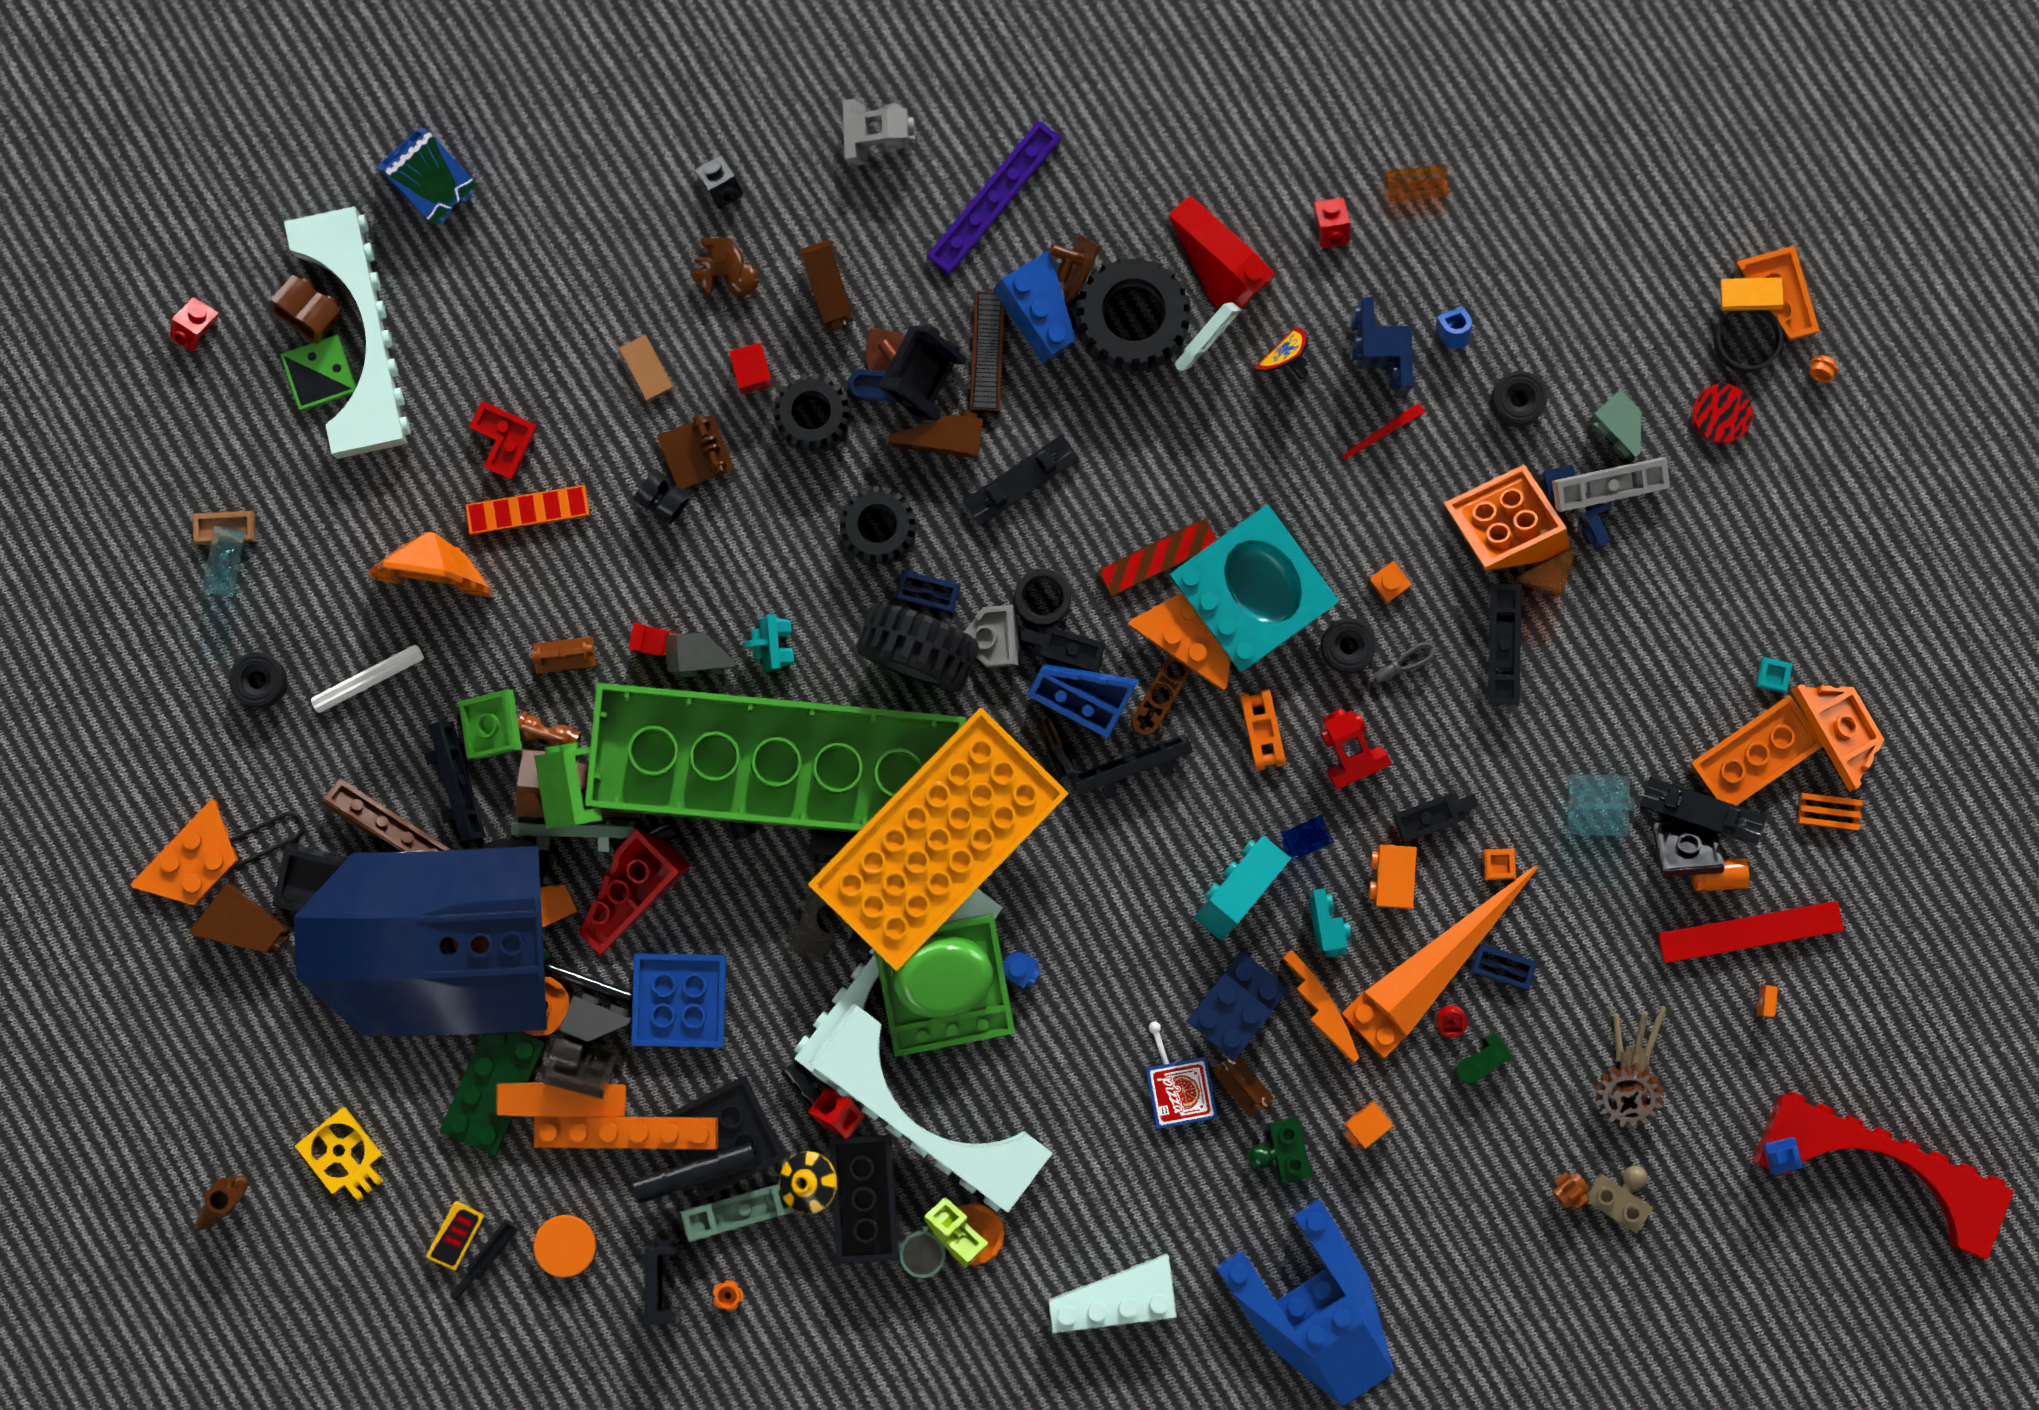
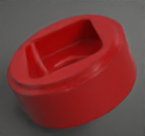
[1436,1006,1468,1038]

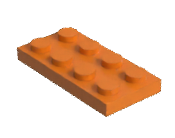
[1689,695,1823,805]

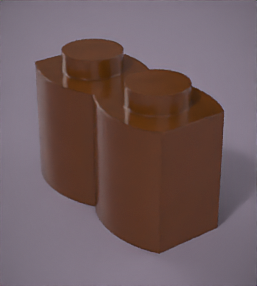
[269,275,341,344]

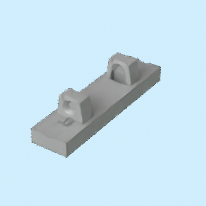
[1552,457,1670,512]

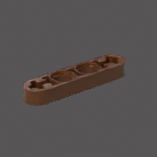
[1132,655,1192,736]

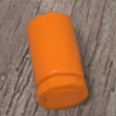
[1691,858,1749,892]

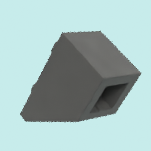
[664,633,735,678]
[560,993,632,1042]

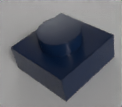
[1542,465,1575,502]

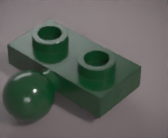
[1248,1117,1312,1184]

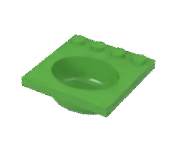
[875,913,1015,1057]

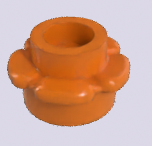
[1809,356,1839,383]
[713,1280,743,1311]

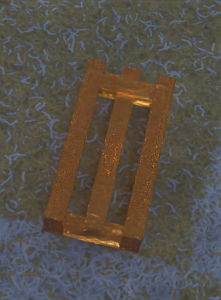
[1385,164,1449,202]

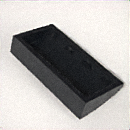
[272,843,348,912]

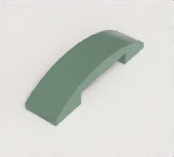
[681,1183,803,1242]

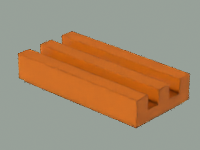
[1797,793,1863,831]

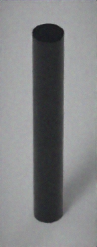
[544,962,633,1004]

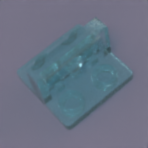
[1567,774,1635,837]

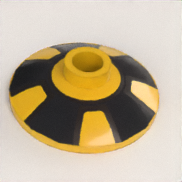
[779,1151,837,1214]

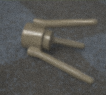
[1613,1006,1666,1071]

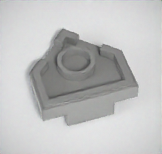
[963,605,1020,668]

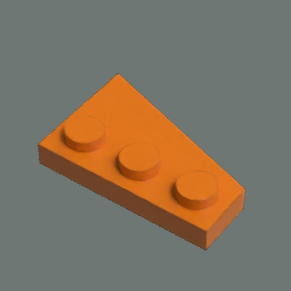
[1735,245,1820,341]

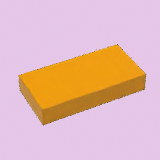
[1720,278,1784,311]

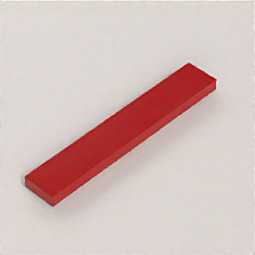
[1657,901,1844,963]

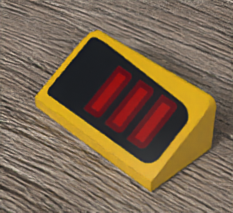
[426,1201,485,1271]

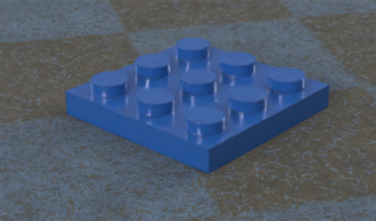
[631,953,727,1048]

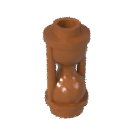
[517,711,582,747]

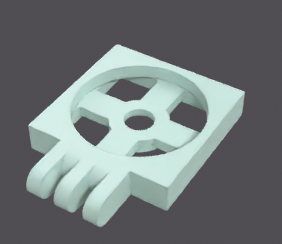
[1175,302,1241,371]

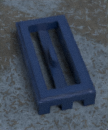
[895,570,961,614]
[1469,943,1538,991]

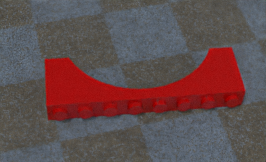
[1752,1091,2014,1260]

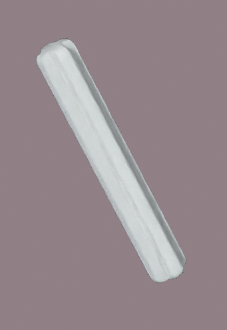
[311,645,424,713]

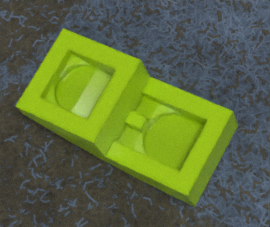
[924,1197,988,1268]

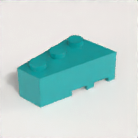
[1193,835,1291,941]

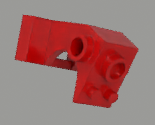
[1320,708,1392,790]

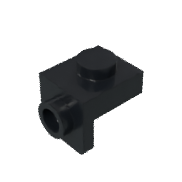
[695,155,743,209]

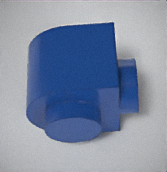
[1436,306,1472,349]
[1003,952,1041,989]

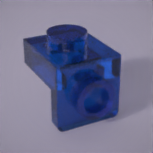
[1281,815,1334,860]

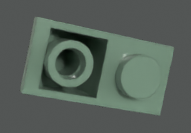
[1590,389,1641,462]

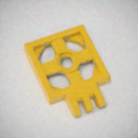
[295,1107,383,1201]

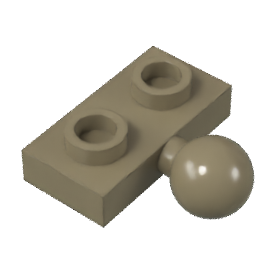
[1585,1165,1654,1234]

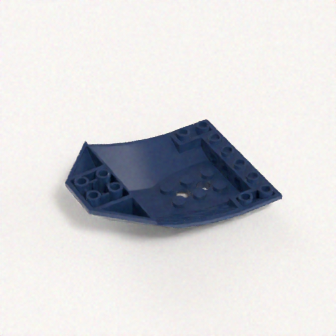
[294,846,547,1036]

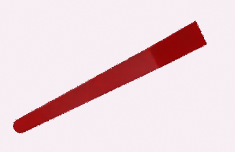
[1343,403,1425,459]

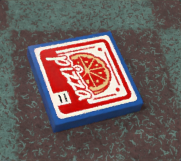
[1146,1057,1217,1129]

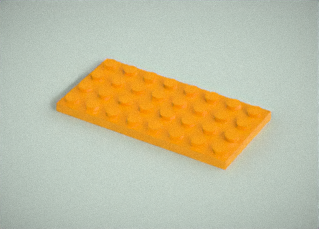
[807,707,1069,971]

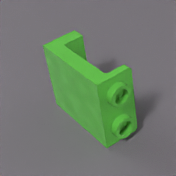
[534,742,602,829]

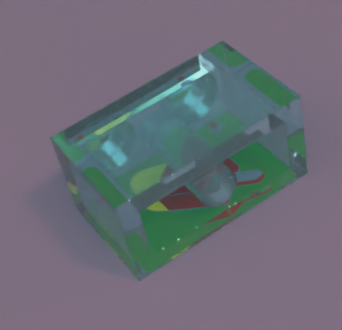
[202,525,245,597]

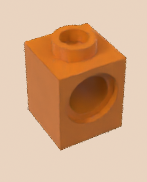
[1343,1101,1394,1149]

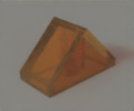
[1514,549,1575,598]

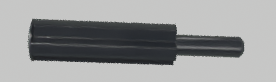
[450,1219,519,1300]

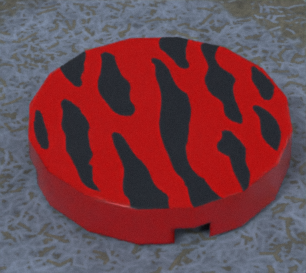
[1692,384,1753,444]

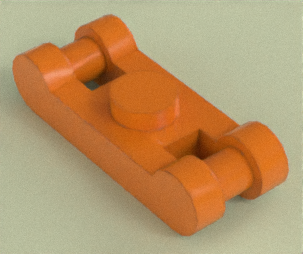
[1239,689,1286,772]

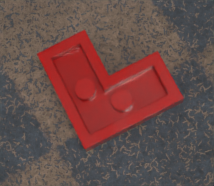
[469,401,538,481]

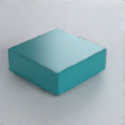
[1755,657,1793,694]

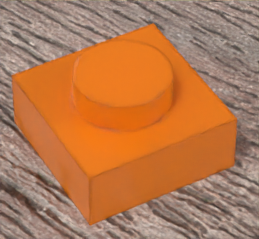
[1369,561,1412,604]

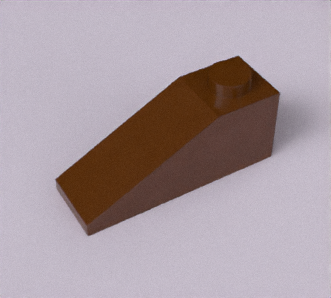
[888,411,983,459]

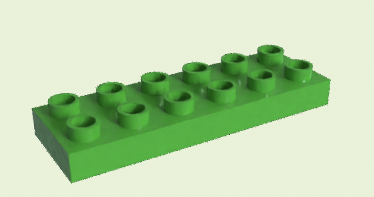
[585,683,966,833]

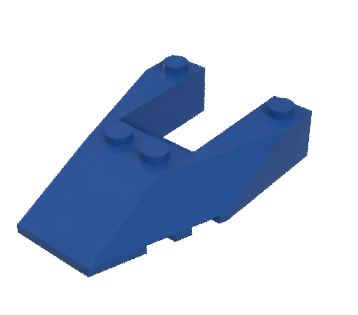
[1215,1199,1394,1406]

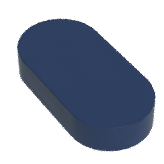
[848,369,896,403]

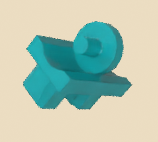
[743,614,794,673]

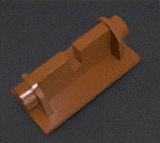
[532,636,597,674]

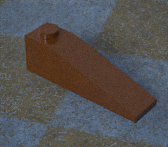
[515,749,642,818]

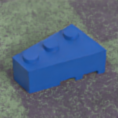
[993,250,1076,364]
[1027,664,1139,738]

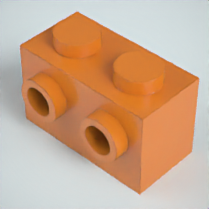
[1368,845,1417,910]

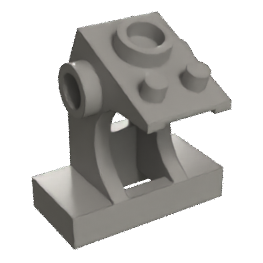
[843,99,915,166]

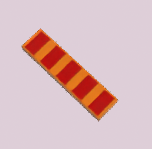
[465,485,590,536]

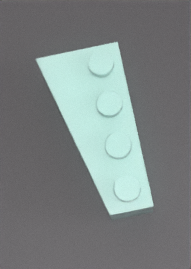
[1049,1253,1176,1333]

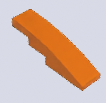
[1281,950,1359,1062]
[496,1082,626,1117]

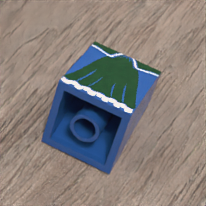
[376,127,477,225]

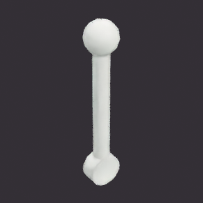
[1149,1022,1169,1065]

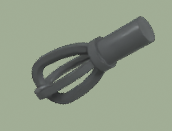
[1373,642,1435,684]

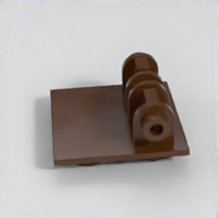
[657,414,735,490]

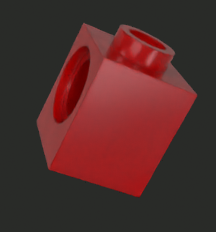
[808,1087,865,1140]

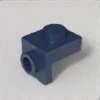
[1580,502,1614,550]

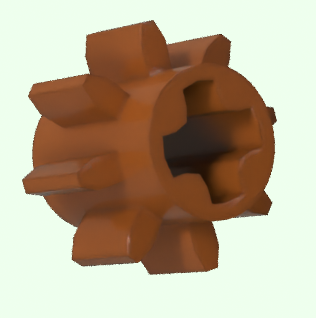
[1552,1172,1591,1210]

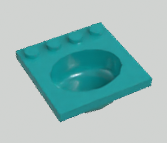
[1169,504,1340,673]

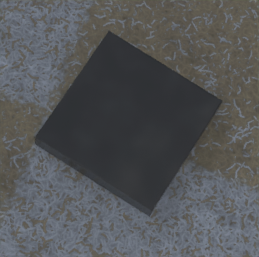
[1652,820,1725,877]

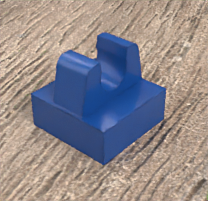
[1763,1137,1803,1175]

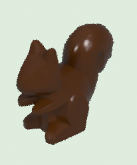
[691,238,759,296]
[196,1175,248,1230]

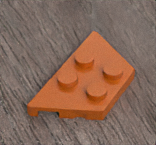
[1127,593,1231,691]
[1791,684,1884,792]
[130,799,239,906]

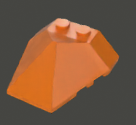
[368,532,493,597]

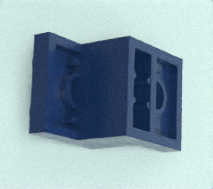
[1350,297,1413,397]
[1186,950,1289,1060]

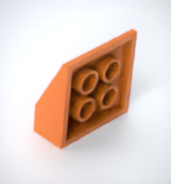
[1444,464,1569,571]

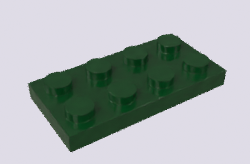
[439,1031,547,1156]

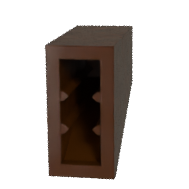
[800,239,854,331]
[189,883,291,954]

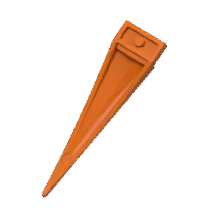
[1340,866,1537,1059]

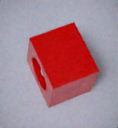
[729,342,773,395]

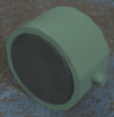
[899,1226,946,1282]

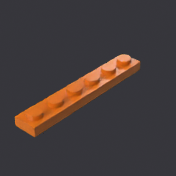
[534,1117,718,1150]

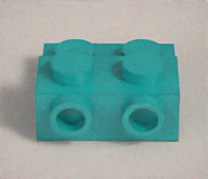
[1308,888,1351,958]

